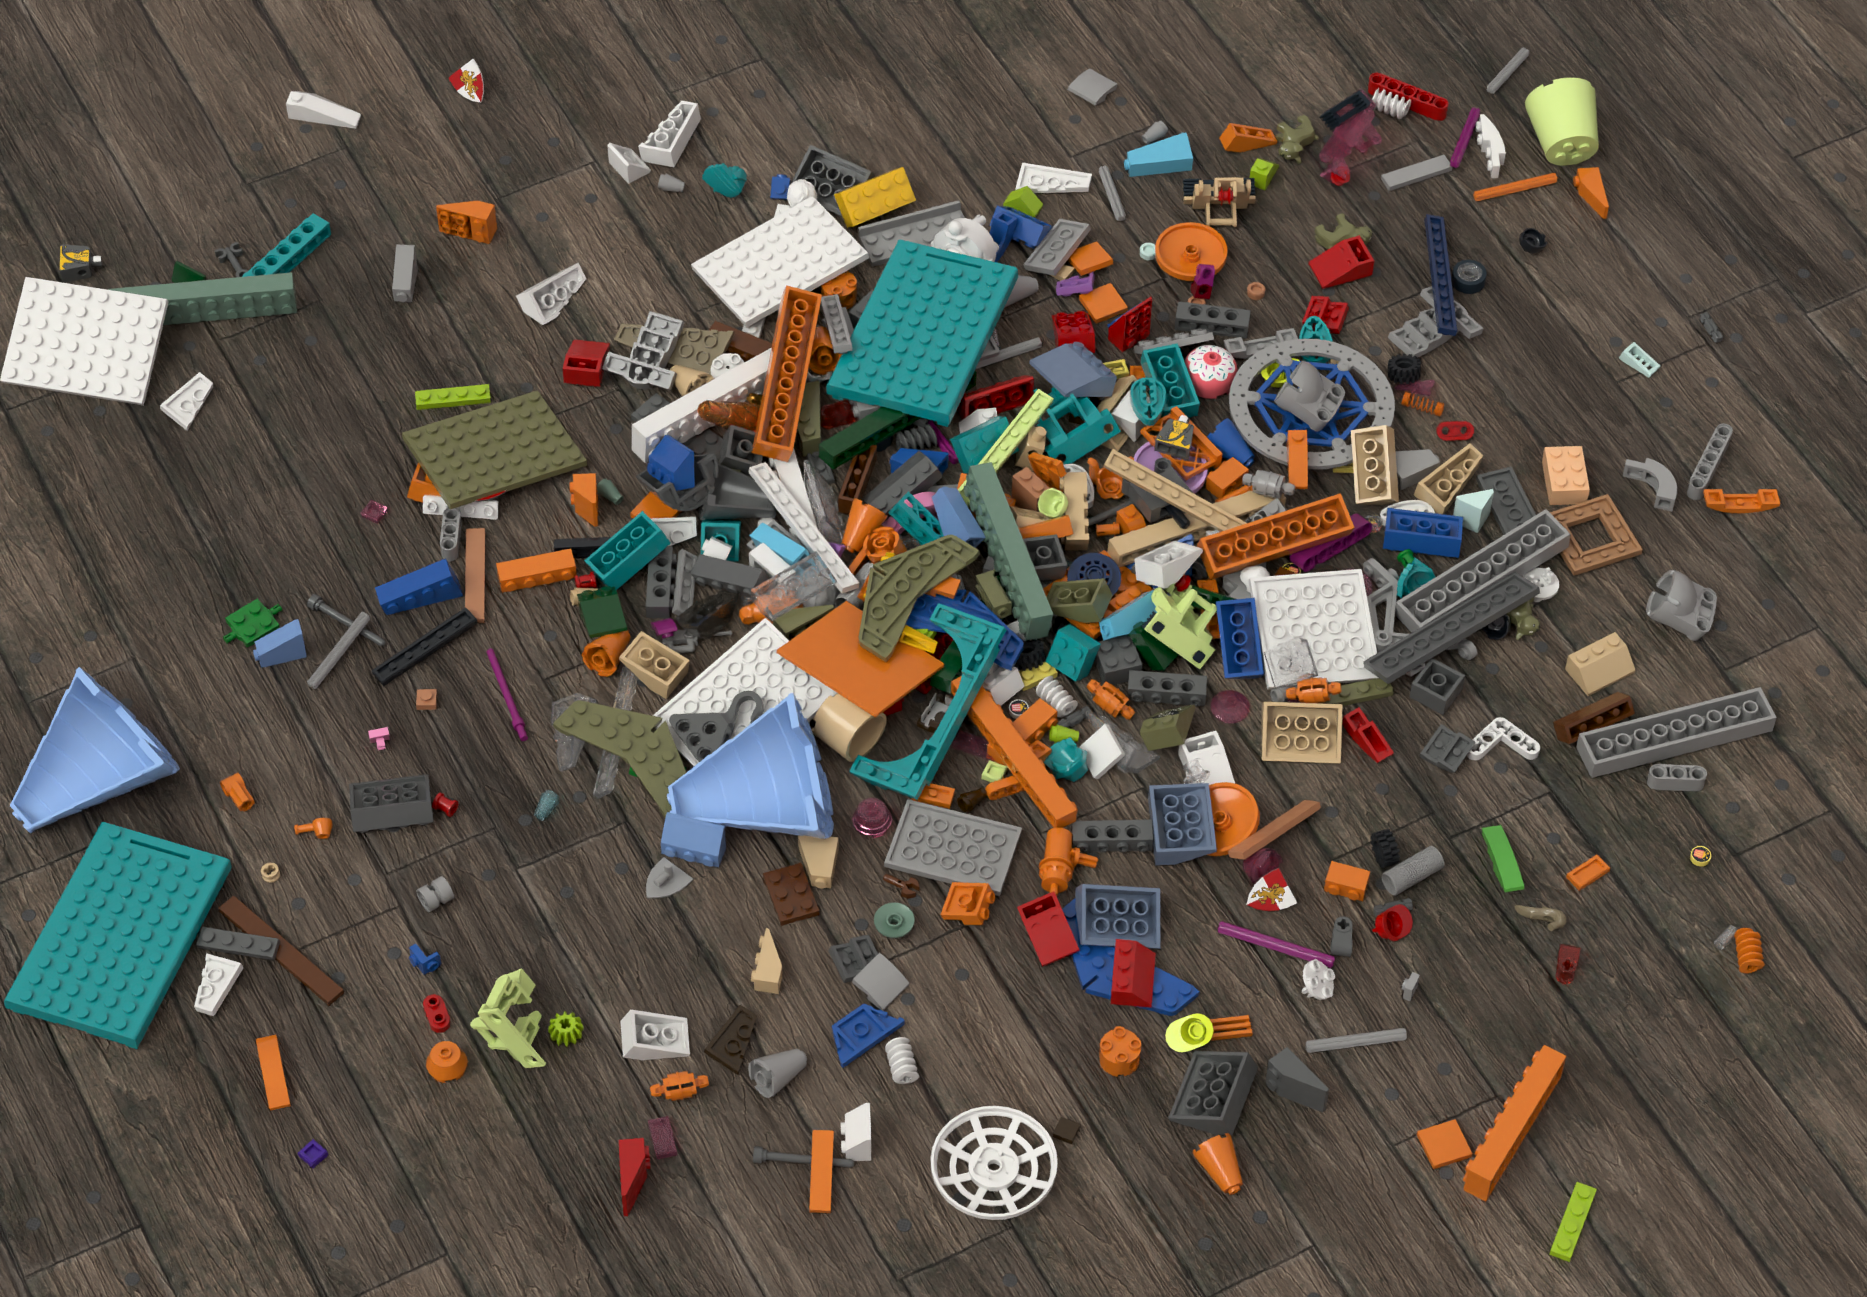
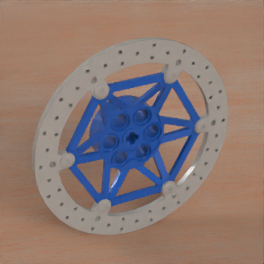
[1229,339,1395,469]

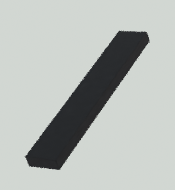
[371,607,478,687]

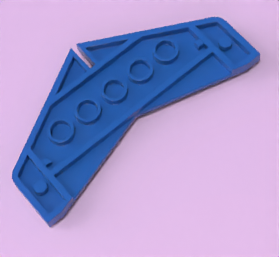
[906,590,1023,671]
[1062,898,1199,1016]

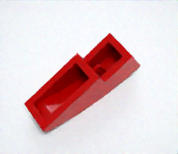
[1342,707,1394,763]

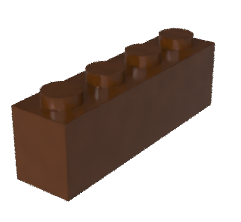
[709,321,772,362]
[838,445,877,514]
[1553,692,1635,744]

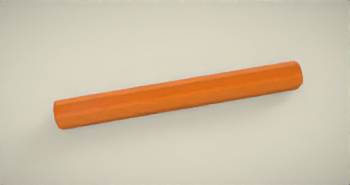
[1473,173,1557,201]

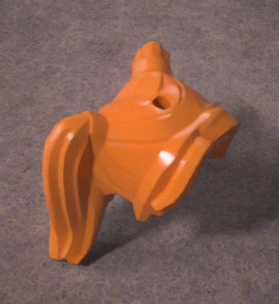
[1087,456,1134,499]

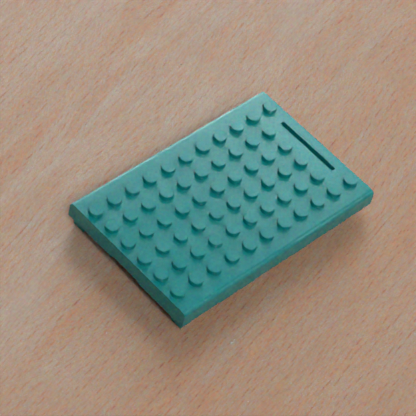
[826,240,1018,427]
[4,822,232,1049]

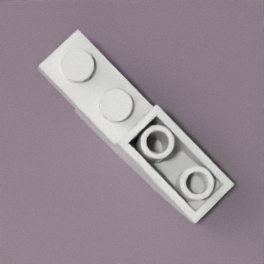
[1476,114,1506,178]

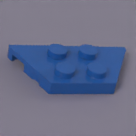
[832,1004,905,1068]

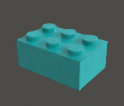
[950,416,1020,474]

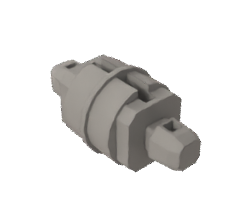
[1242,470,1295,499]

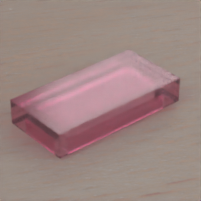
[648,1116,677,1159]

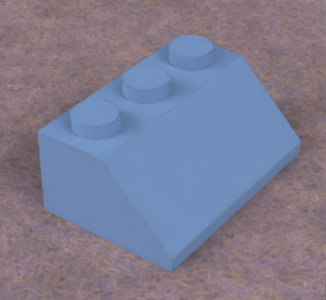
[661,812,726,868]

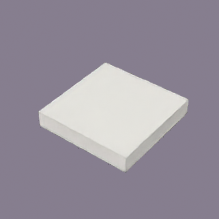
[1079,724,1126,779]

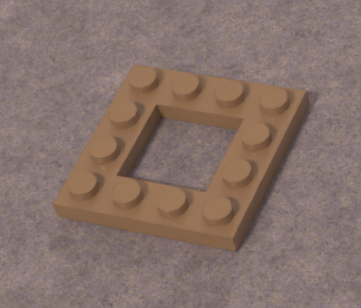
[1550,494,1643,576]

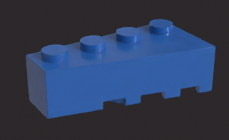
[375,558,463,615]

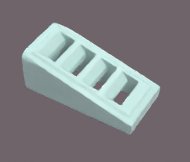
[1619,342,1661,378]

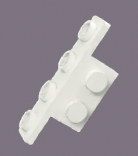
[423,495,498,520]

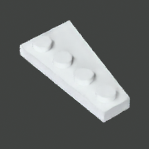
[1015,163,1092,193]

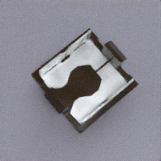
[917,693,967,733]

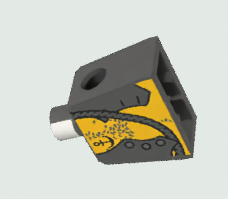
[59,245,102,283]
[1154,415,1194,460]

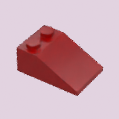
[618,1138,651,1216]

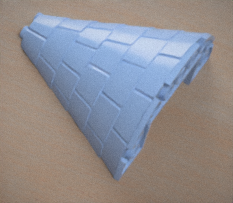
[10,667,180,833]
[667,693,834,839]

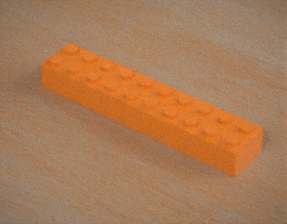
[752,285,822,462]

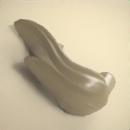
[1514,905,1567,931]

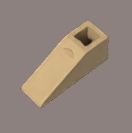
[751,928,783,994]

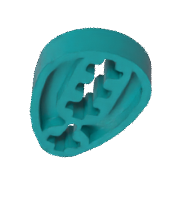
[1299,316,1333,363]
[1130,377,1166,426]

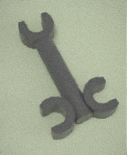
[215,242,248,277]

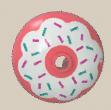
[1184,345,1238,399]

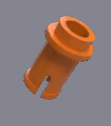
[1096,522,1120,537]

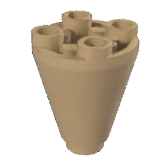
[670,365,715,397]

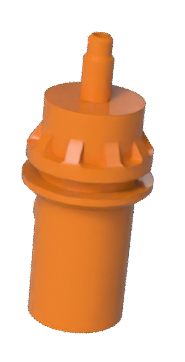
[1039,827,1098,896]

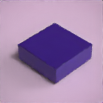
[298,1139,328,1168]

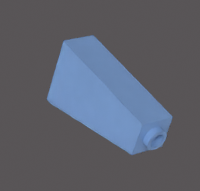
[932,487,985,548]

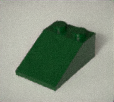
[577,586,627,638]

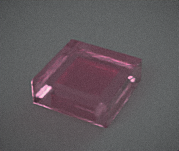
[361,500,388,524]

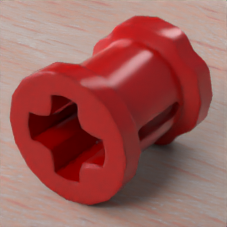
[574,571,597,589]
[432,792,459,817]

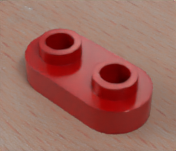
[1436,421,1474,441]
[423,994,450,1033]

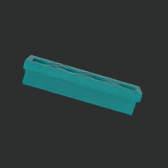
[888,491,944,545]

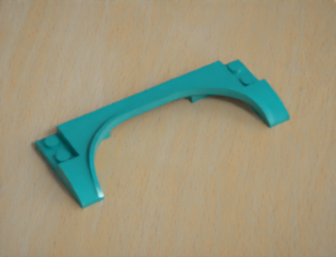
[849,603,1006,800]

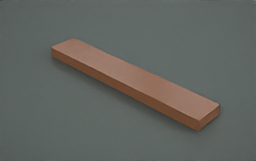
[465,528,486,623]
[1228,800,1321,860]

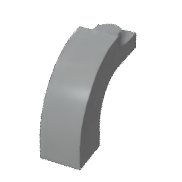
[1623,458,1677,512]

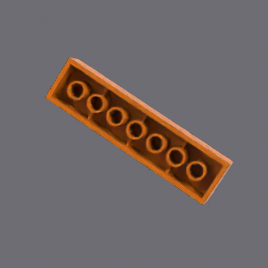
[1196,493,1355,580]
[1463,1045,1566,1202]

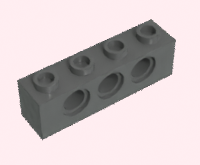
[1175,301,1251,339]
[646,546,677,618]
[1127,670,1207,706]
[1071,820,1153,853]

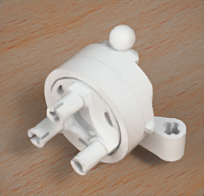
[931,214,999,262]

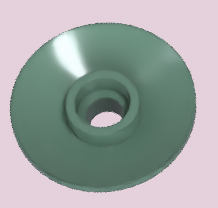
[874,903,915,938]

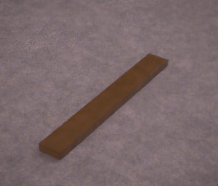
[219,896,344,1006]

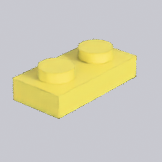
[1019,662,1058,691]

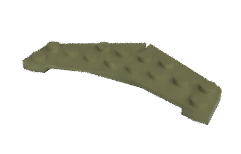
[858,535,980,662]
[553,700,686,818]

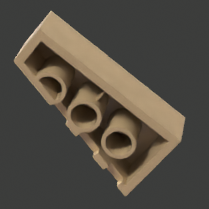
[1060,472,1089,550]

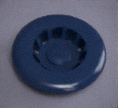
[1067,553,1121,595]

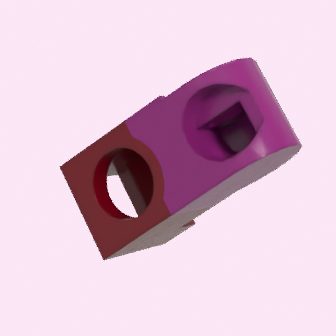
[1190,264,1215,299]

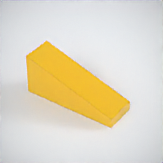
[899,625,938,654]

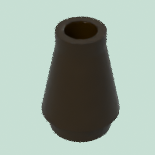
[957,787,987,812]

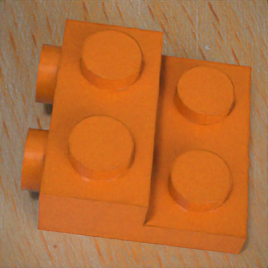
[940,882,995,925]

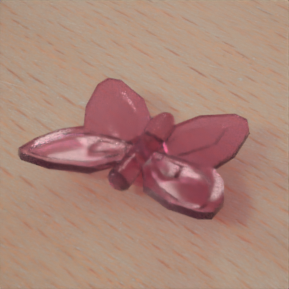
[1394,380,1435,396]

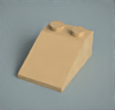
[619,631,690,699]

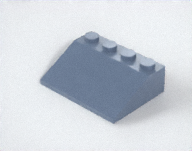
[1029,342,1117,397]
[1148,783,1217,865]
[1075,884,1160,949]

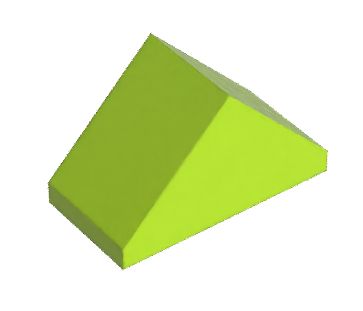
[1003,186,1043,218]

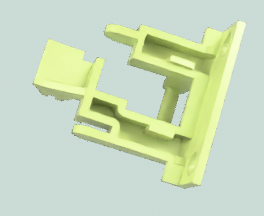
[470,969,546,1068]

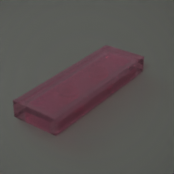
[951,730,995,762]

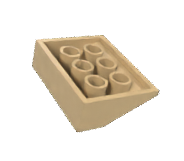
[1262,702,1342,764]

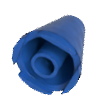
[1207,418,1255,468]

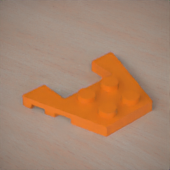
[1028,452,1067,492]

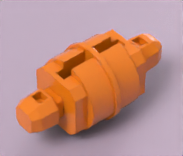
[1286,677,1342,703]
[1086,679,1135,720]
[650,1071,709,1101]

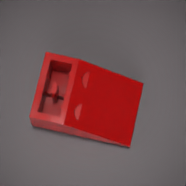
[1308,235,1374,289]
[1108,297,1152,352]
[1052,311,1095,353]
[562,339,610,387]
[1017,891,1080,967]

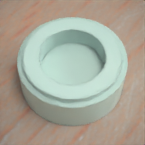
[1139,243,1155,260]

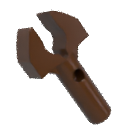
[883,874,920,899]

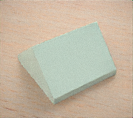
[1453,489,1494,533]

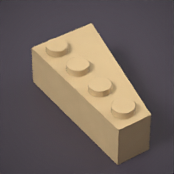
[1414,443,1483,514]

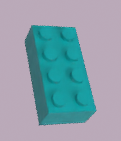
[1140,343,1200,418]
[584,511,671,590]

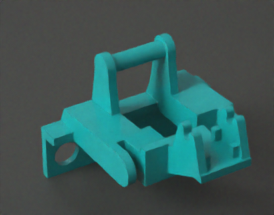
[1033,385,1121,465]

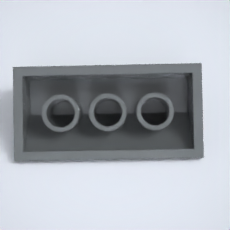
[862,451,943,520]

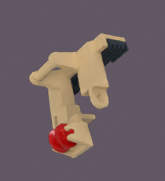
[1183,178,1256,227]

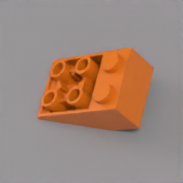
[436,200,497,244]

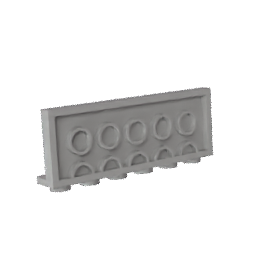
[859,200,965,267]

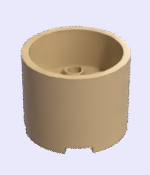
[812,694,887,762]

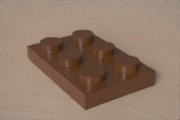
[763,863,819,926]

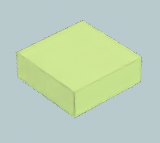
[981,760,1007,782]

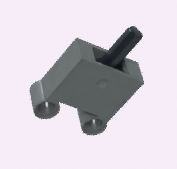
[1121,458,1193,529]

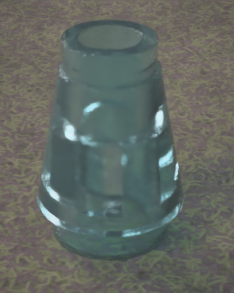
[534,790,560,820]

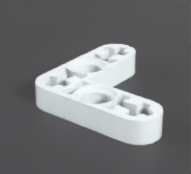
[1467,717,1540,760]

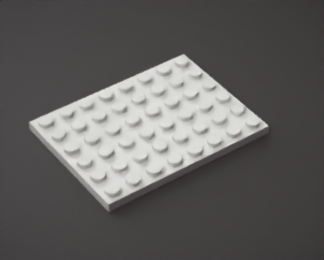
[691,196,869,328]
[0,277,169,406]
[653,618,838,767]

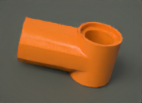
[220,772,255,812]

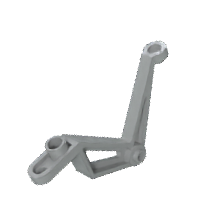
[1363,558,1477,660]

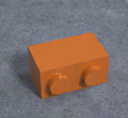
[1205,457,1249,498]
[1324,861,1370,901]

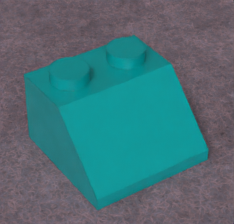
[701,520,741,561]

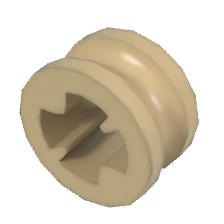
[261,863,280,883]

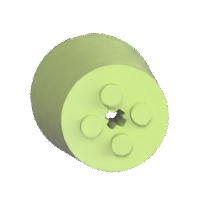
[1525,78,1599,166]

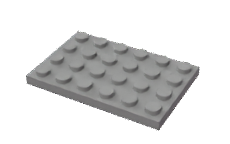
[884,799,1022,896]

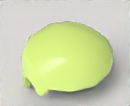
[1038,488,1069,519]

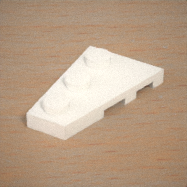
[160,372,213,431]
[650,517,697,546]
[194,953,243,1016]

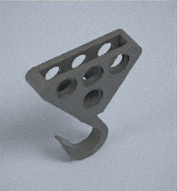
[669,691,764,762]

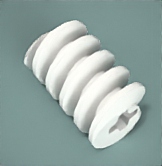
[1371,88,1411,119]
[1036,676,1078,718]
[885,1037,919,1084]

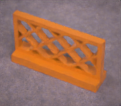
[1140,406,1223,480]

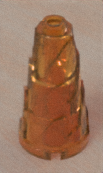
[697,400,761,432]

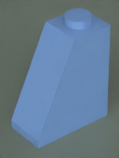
[253,619,307,668]

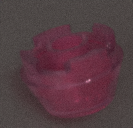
[852,798,892,838]
[1243,848,1283,884]

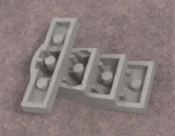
[1388,286,1484,358]
[602,311,685,391]

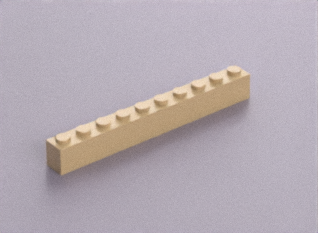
[1107,491,1286,567]

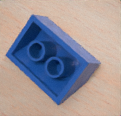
[989,205,1053,248]
[647,435,695,491]

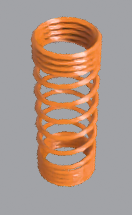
[1401,391,1444,417]

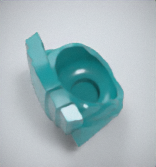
[702,163,747,198]
[1397,557,1435,598]
[1044,737,1088,782]

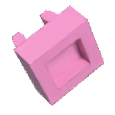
[368,727,390,751]

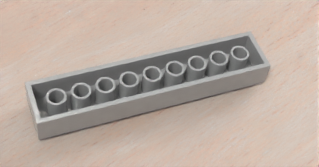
[1395,509,1570,633]
[1576,687,1777,778]

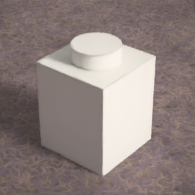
[701,537,732,560]

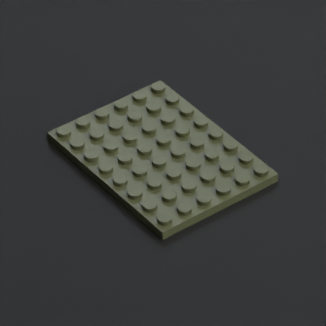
[402,390,587,509]

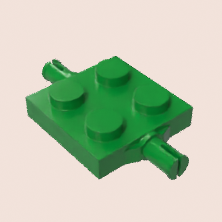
[223,598,282,648]

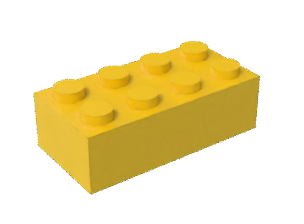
[834,167,916,228]

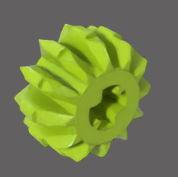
[548,1011,584,1047]

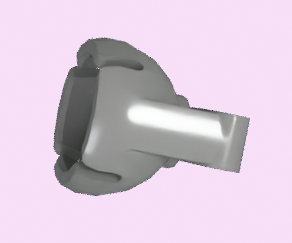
[1274,361,1345,432]
[1646,570,1717,641]

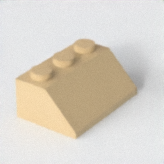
[1565,632,1636,696]

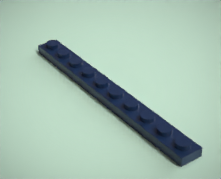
[1424,214,1457,336]

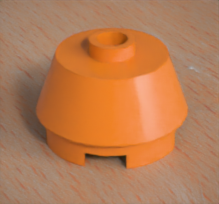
[426,1041,468,1083]

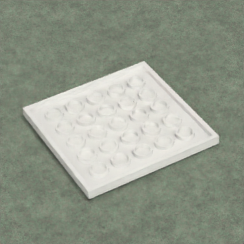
[1248,569,1378,690]

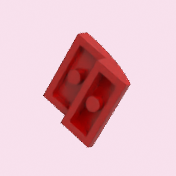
[1302,296,1349,334]

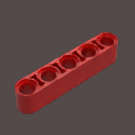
[1368,72,1449,121]

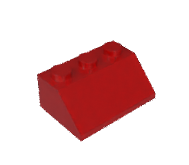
[1110,939,1156,1008]

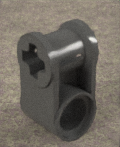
[1330,916,1353,957]

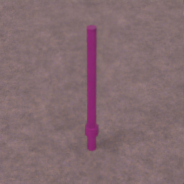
[486,648,528,741]

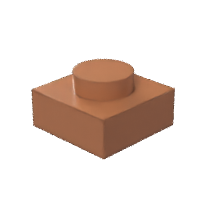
[416,689,437,710]

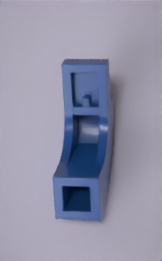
[989,211,1017,262]

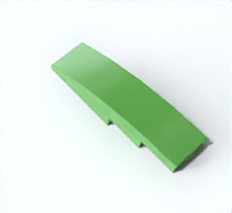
[1482,825,1524,892]

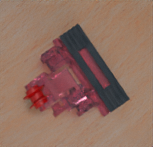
[1319,88,1382,186]

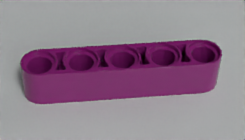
[1290,514,1373,572]

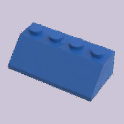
[1383,508,1463,558]
[1216,598,1264,680]

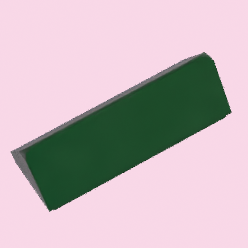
[172,261,206,283]

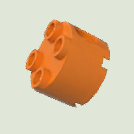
[821,271,857,309]
[863,527,906,564]
[1099,1026,1141,1076]

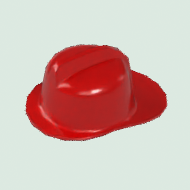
[1372,904,1413,941]

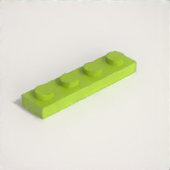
[415,384,491,410]
[1549,1182,1597,1262]

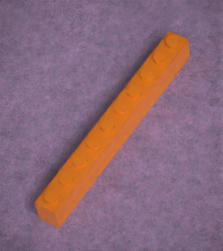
[951,676,1078,828]

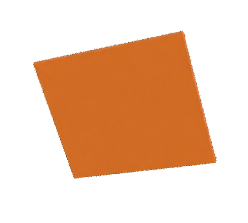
[776,601,945,718]

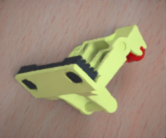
[1141,574,1217,669]

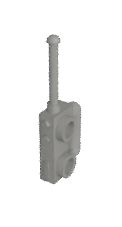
[662,628,733,653]

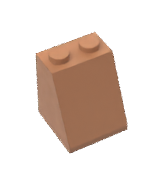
[1012,467,1050,512]

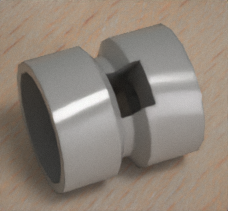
[416,876,454,912]

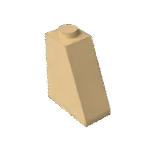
[798,836,839,888]

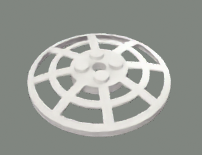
[931,1106,1058,1220]

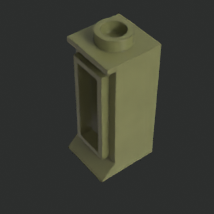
[975,569,1012,619]

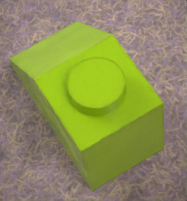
[1250,158,1279,190]

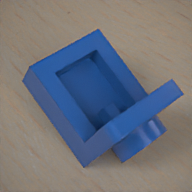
[770,174,791,200]
[409,943,441,975]

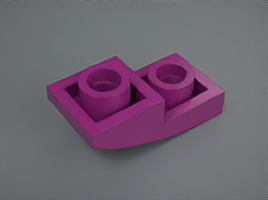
[651,618,678,638]

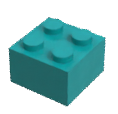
[1045,624,1101,681]

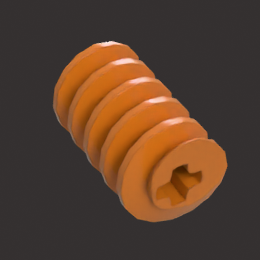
[1734,928,1765,973]

